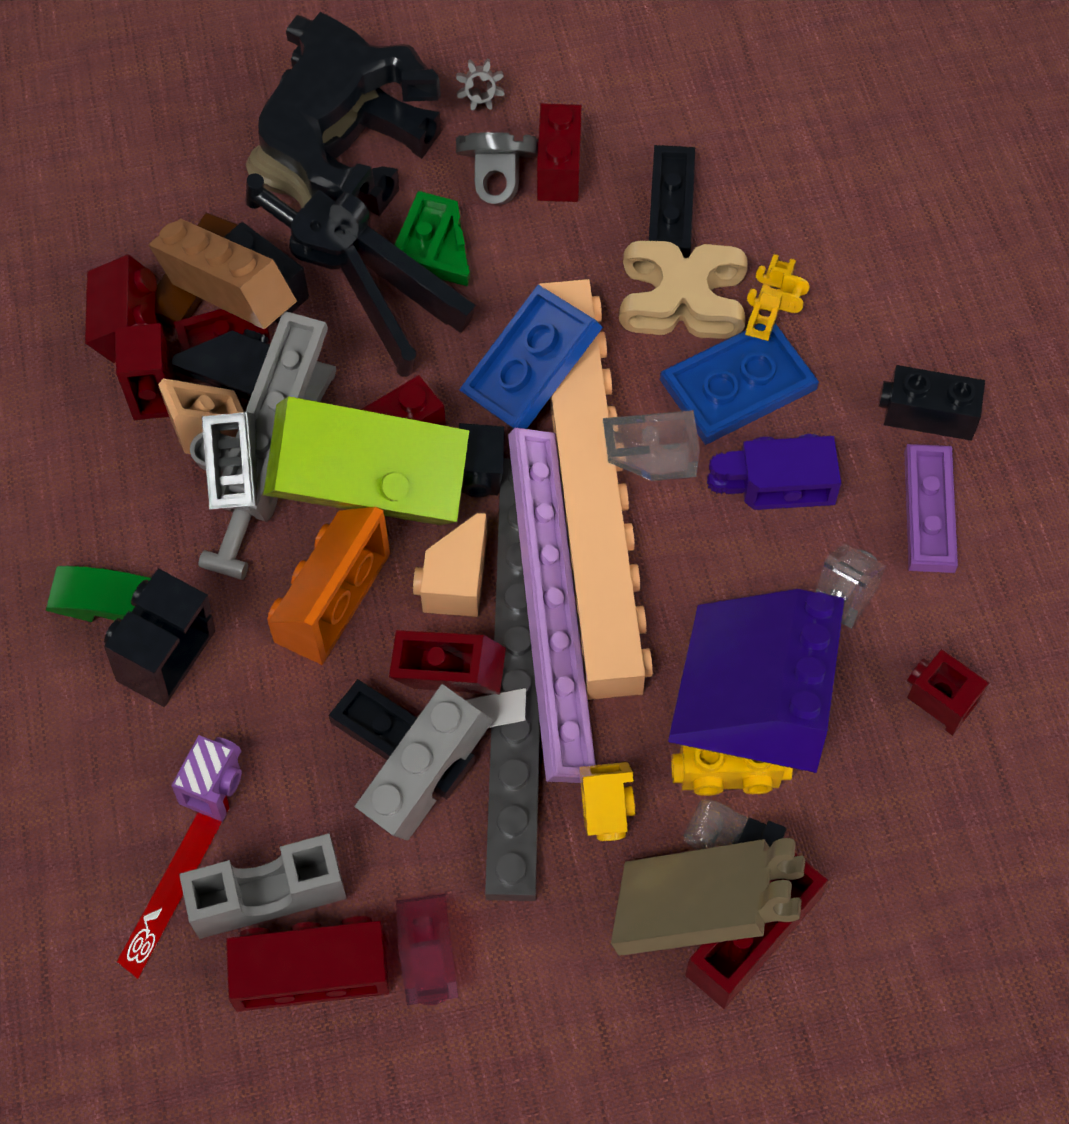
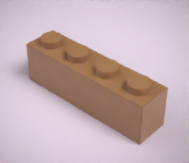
[148,218,297,329]

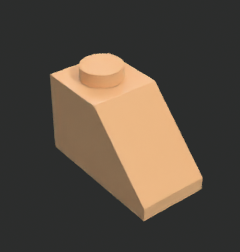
[158,378,244,454]
[413,513,488,617]

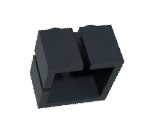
[104,568,215,707]

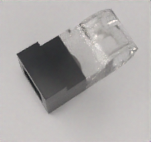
[683,799,787,850]

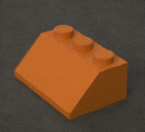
[267,507,391,666]

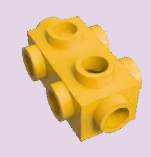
[671,745,793,796]

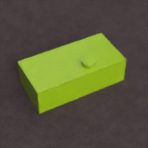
[263,396,469,525]

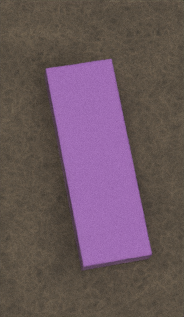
[904,444,958,573]

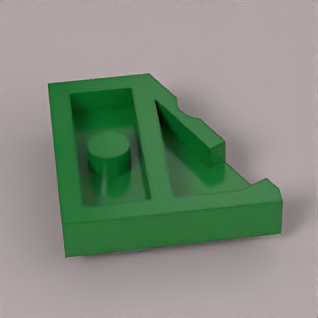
[395,191,470,287]

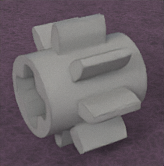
[456,58,505,110]

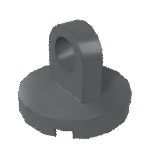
[456,132,538,205]

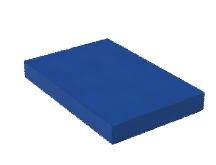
[459,284,603,429]
[660,323,819,445]

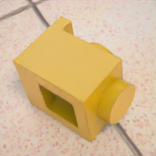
[579,762,635,841]

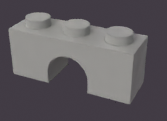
[354,684,494,841]
[179,833,347,939]

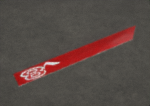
[117,796,230,979]

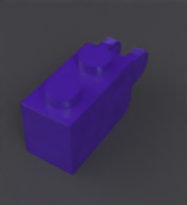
[707,434,841,510]

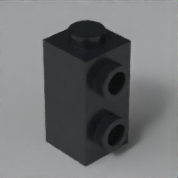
[878,365,985,441]

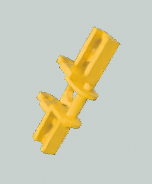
[745,254,810,341]

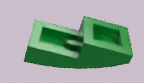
[45,566,151,622]

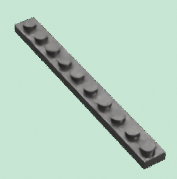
[485,458,540,901]

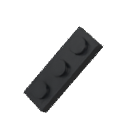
[648,145,696,258]
[328,679,475,800]

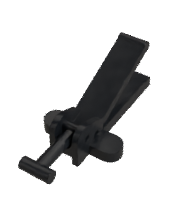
[245,173,476,377]

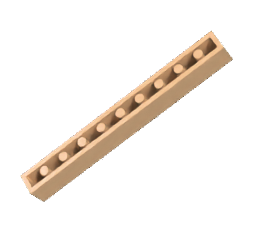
[539,279,653,700]

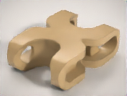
[619,241,748,339]

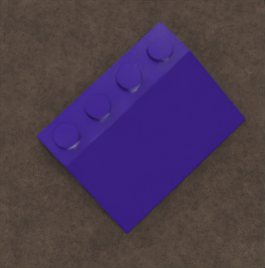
[668,589,845,773]

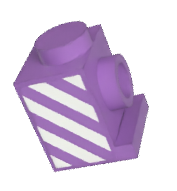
[171,735,242,822]

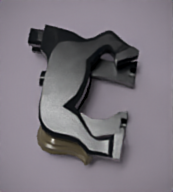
[245,12,441,216]

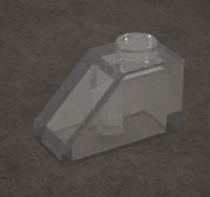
[603,410,700,481]
[816,543,886,629]

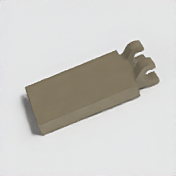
[611,838,805,956]

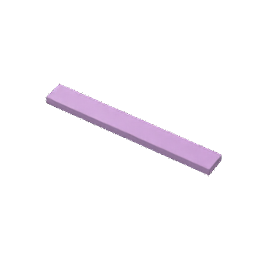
[508,428,596,783]

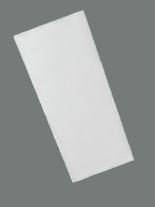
[466,688,526,728]

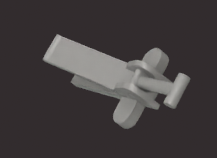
[190,311,336,580]

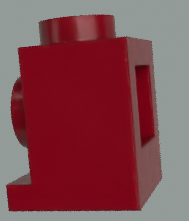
[907,649,989,736]

